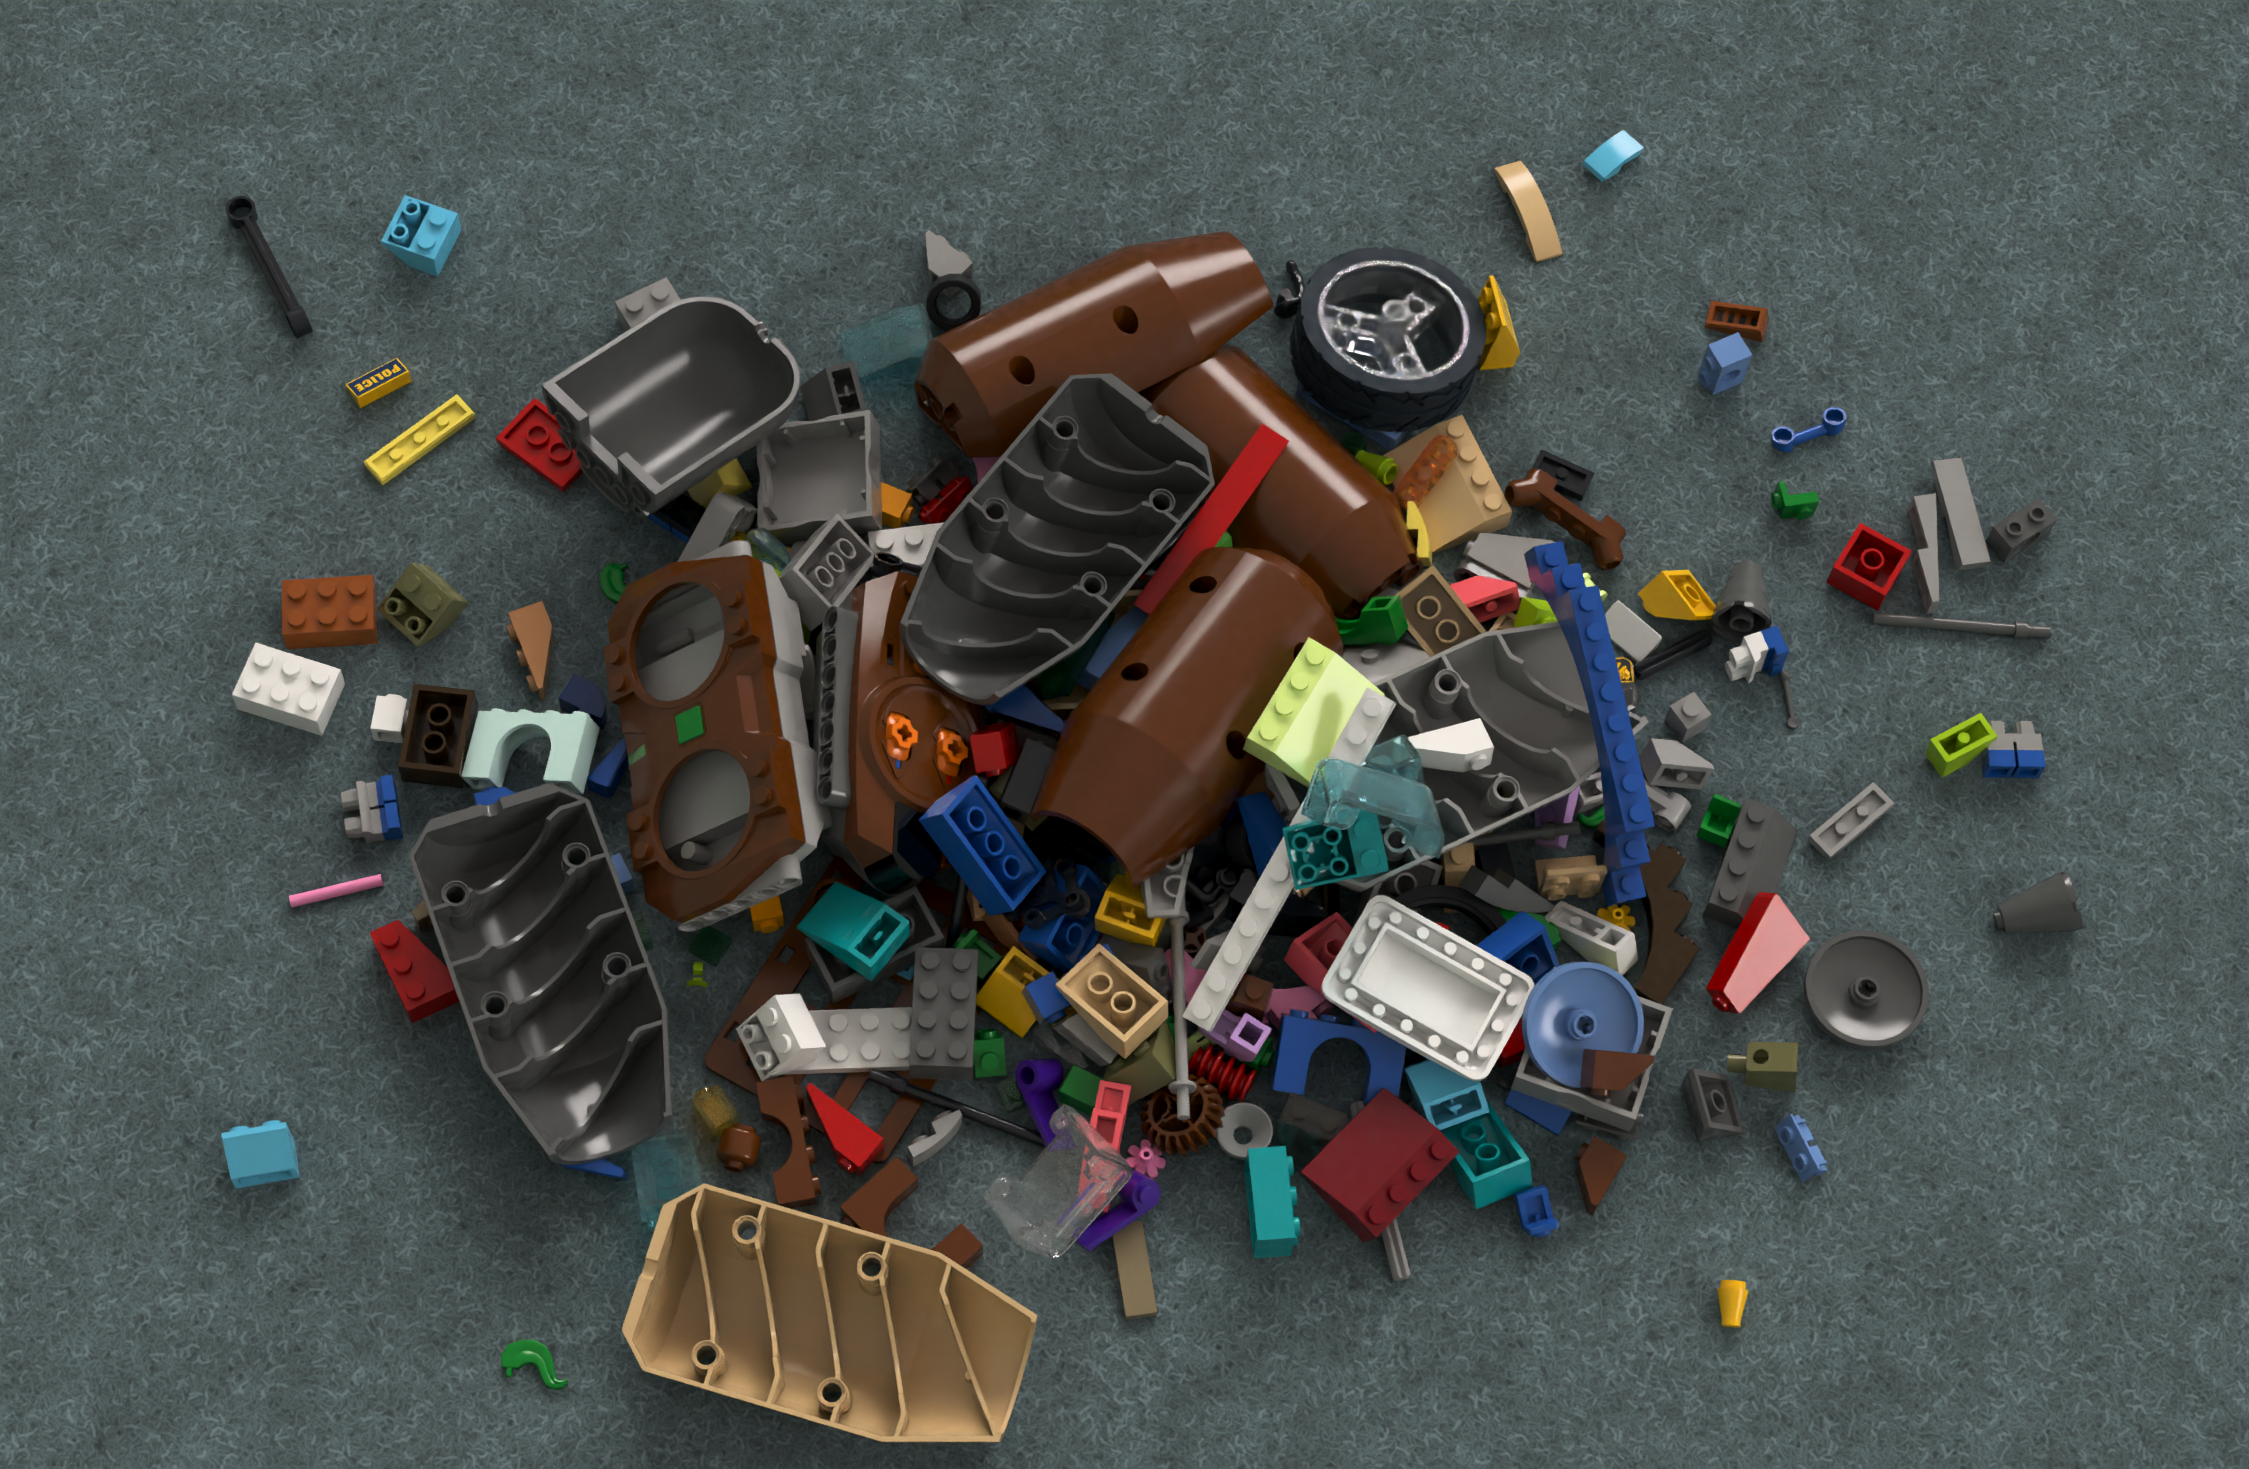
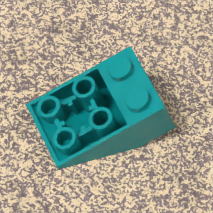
[1282,803,1389,890]
[797,881,910,981]

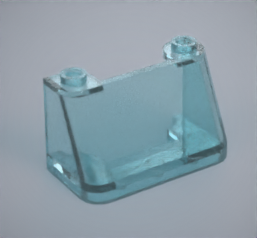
[1301,757,1445,858]

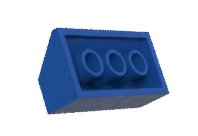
[919,775,1047,916]

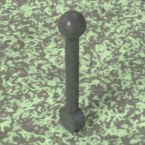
[1779,671,1799,730]

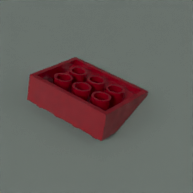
[1299,1088,1459,1243]

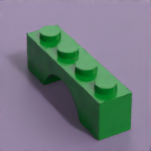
[1335,596,1408,647]

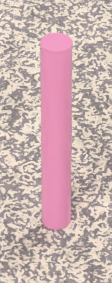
[289,874,383,908]

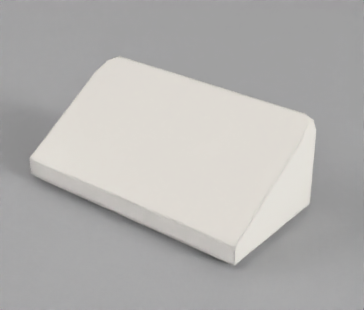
[1605,600,1662,663]

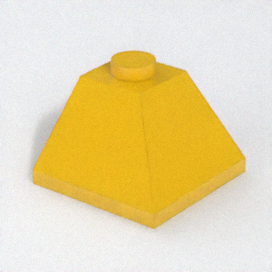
[1638,570,1716,620]

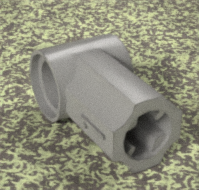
[1644,779,1691,832]

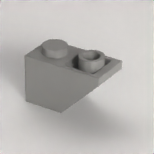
[925,230,973,299]

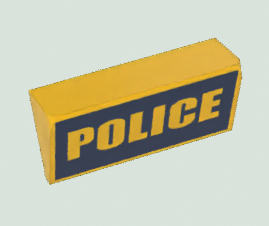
[346,358,412,408]

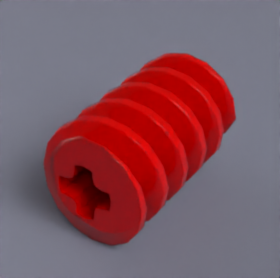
[1188,1044,1257,1103]

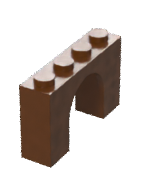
[840,1156,983,1269]

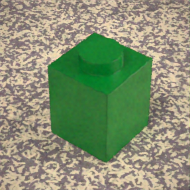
[1059,1065,1103,1116]

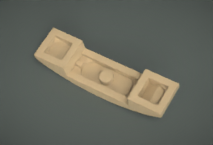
[1494,161,1562,263]

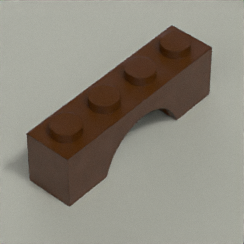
[756,1075,821,1209]

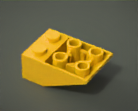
[1477,275,1520,370]

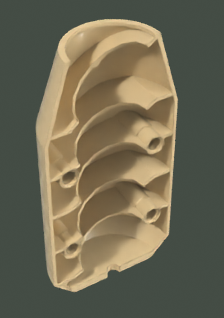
[621,1183,1037,1443]

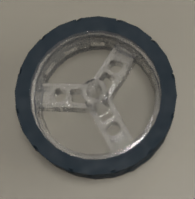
[1290,247,1486,432]

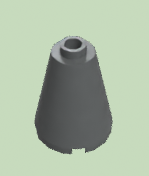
[1712,560,1772,643]
[1993,871,2082,934]

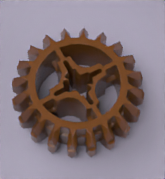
[1140,1074,1225,1157]

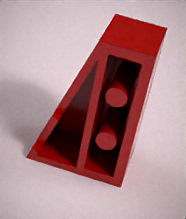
[370,920,459,1023]

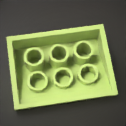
[1243,637,1385,788]

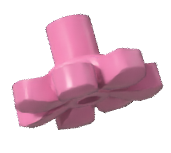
[1125,1140,1166,1179]

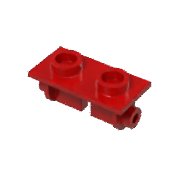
[918,476,973,524]

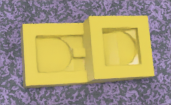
[1407,501,1432,566]

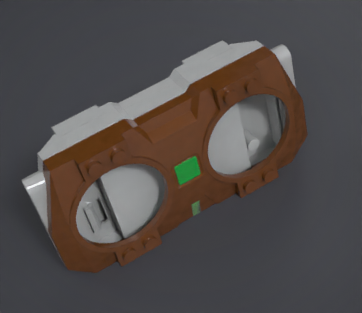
[603,540,833,932]

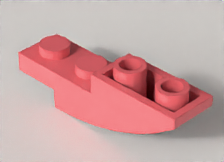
[1077,1080,1132,1213]

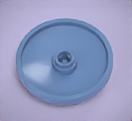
[1522,962,1644,1088]

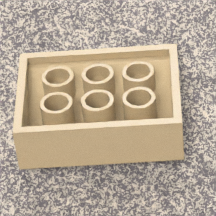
[1383,415,1512,554]

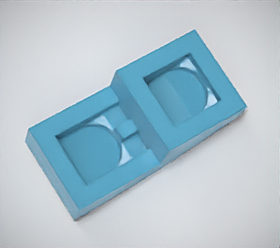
[1582,130,1644,182]

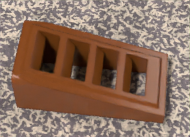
[1705,301,1769,342]

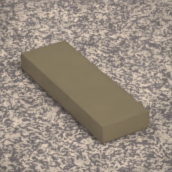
[1112,1221,1157,1320]

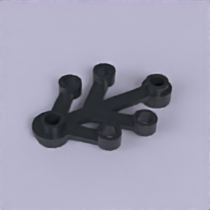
[1002,851,1091,930]

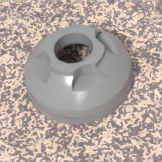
[1216,1103,1273,1160]

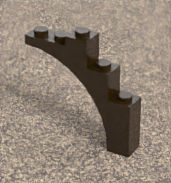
[1592,819,1700,1005]

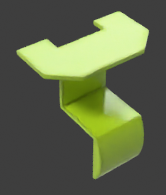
[687,962,707,987]

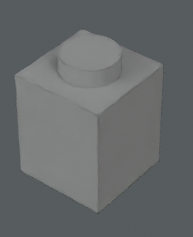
[1664,692,1712,743]

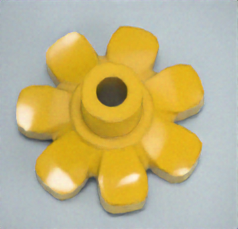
[1596,905,1635,932]

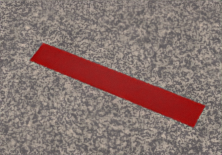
[1133,423,1289,615]

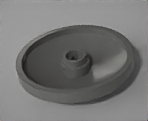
[1804,930,1929,1051]

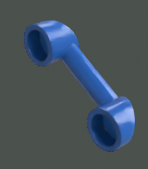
[1771,407,1846,452]

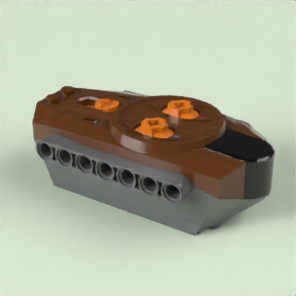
[812,571,987,895]

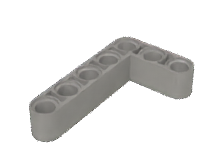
[678,492,757,562]

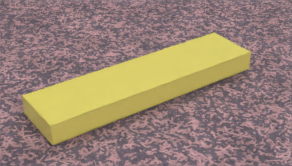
[363,394,476,485]

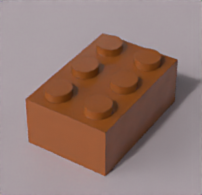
[282,575,378,649]

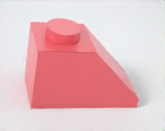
[1450,575,1521,623]

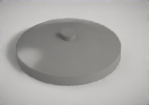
[1343,640,1430,683]

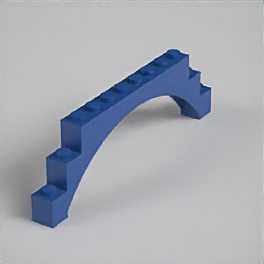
[1524,541,1655,907]

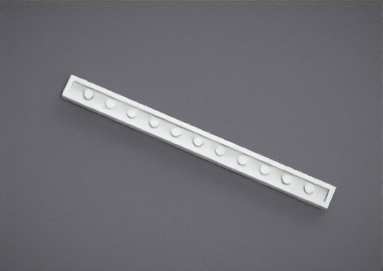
[1182,687,1396,1032]

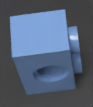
[1698,332,1752,395]

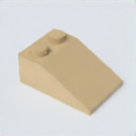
[1055,944,1168,1059]

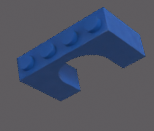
[1270,1009,1406,1104]

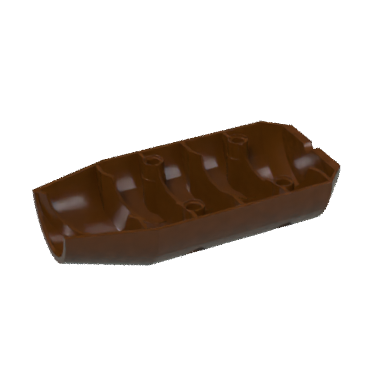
[914,231,1274,457]
[1030,547,1344,890]

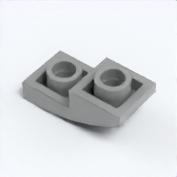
[908,1109,962,1167]

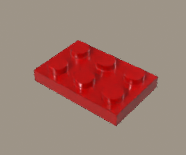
[496,398,583,493]

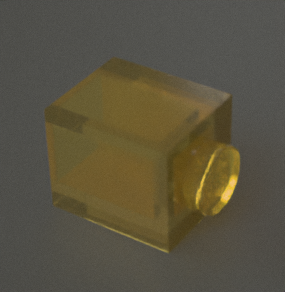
[691,1084,739,1140]

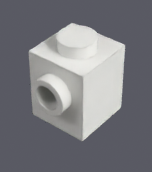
[370,694,409,743]

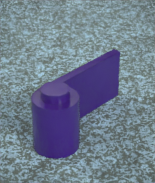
[1015,1058,1077,1152]
[1071,1170,1161,1252]

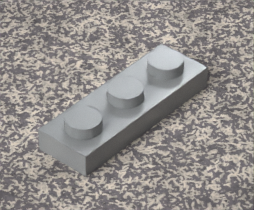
[1807,782,1894,861]

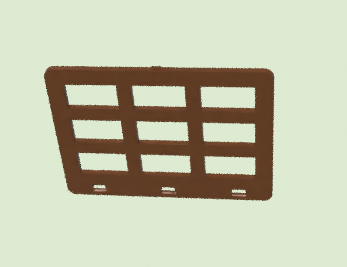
[705,856,1010,1164]

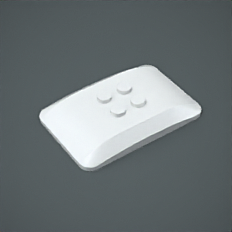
[1321,895,1534,1081]

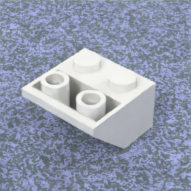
[736,993,826,1081]

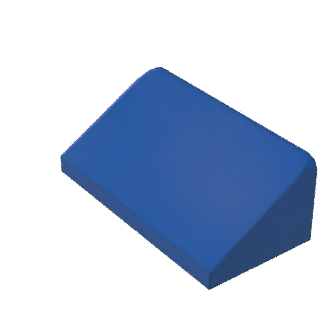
[1504,1090,1573,1136]

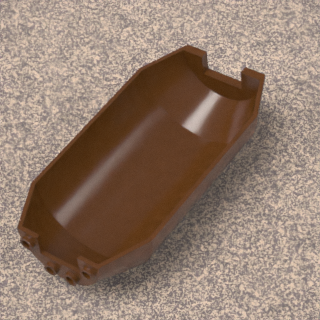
[1137,343,1423,620]

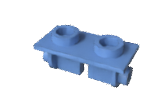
[1774,1114,1827,1183]

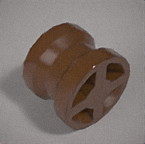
[1183,927,1207,959]

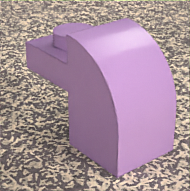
[1198,1009,1272,1062]

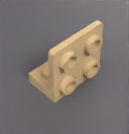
[1534,855,1607,901]

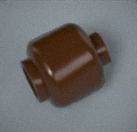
[716,1123,761,1173]

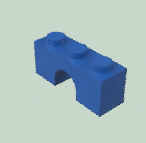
[1022,943,1114,1025]

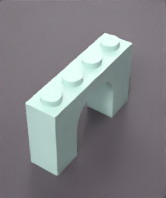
[461,708,600,794]

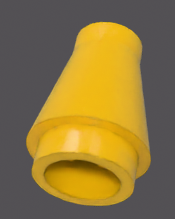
[1717,1280,1749,1328]

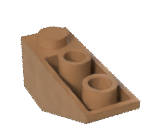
[506,601,555,701]

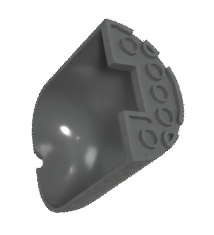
[542,297,800,518]

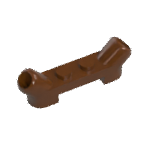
[1505,468,1626,570]

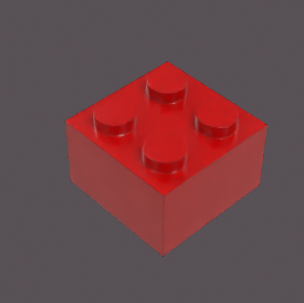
[1826,523,1912,611]

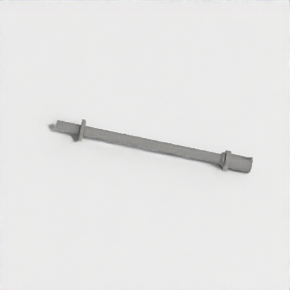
[1165,890,1197,1120]

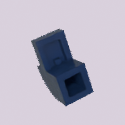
[559,674,607,730]

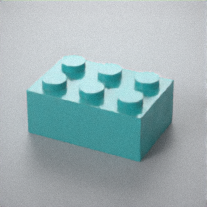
[1244,1146,1300,1258]

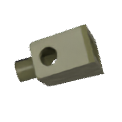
[1727,1042,1798,1092]

